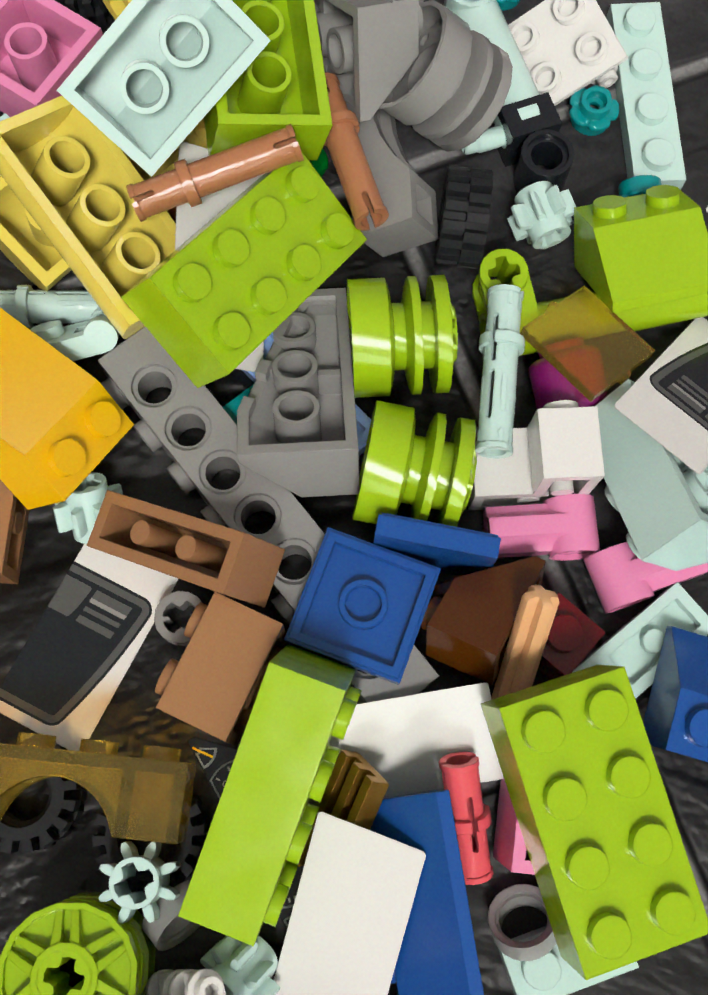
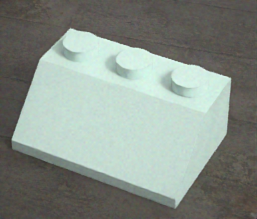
[56,0,271,177]
[596,379,708,571]

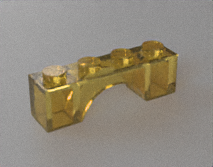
[0,732,196,844]

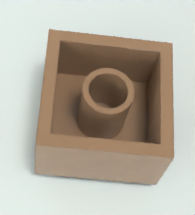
[155,592,287,746]

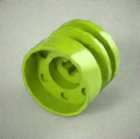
[347,275,458,398]
[352,400,477,527]
[0,892,156,995]

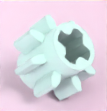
[507,181,576,249]
[53,472,123,544]
[98,840,181,924]
[200,936,280,995]

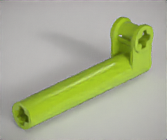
[472,249,708,356]

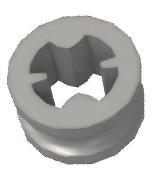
[154,591,202,647]

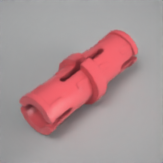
[439,752,494,885]

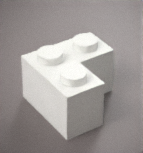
[468,400,605,510]

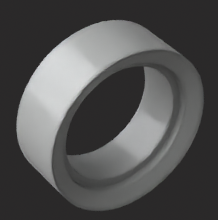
[142,880,200,951]
[488,884,556,961]

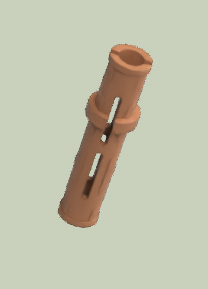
[324,72,389,231]
[126,124,304,222]

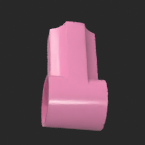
[483,494,600,561]
[583,542,708,614]

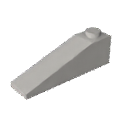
[314,0,423,122]
[237,288,359,497]

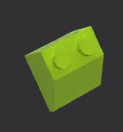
[574,185,708,313]

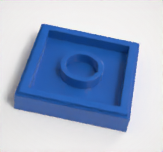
[373,512,501,575]
[284,527,441,685]

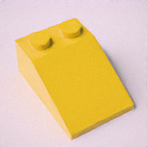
[0,308,134,510]

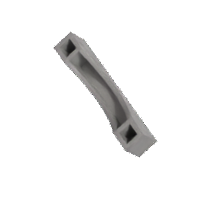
[351,0,438,257]

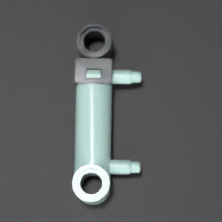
[444,0,575,193]

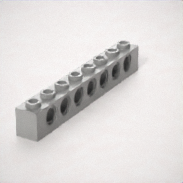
[98,327,439,704]

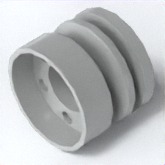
[380,0,513,151]

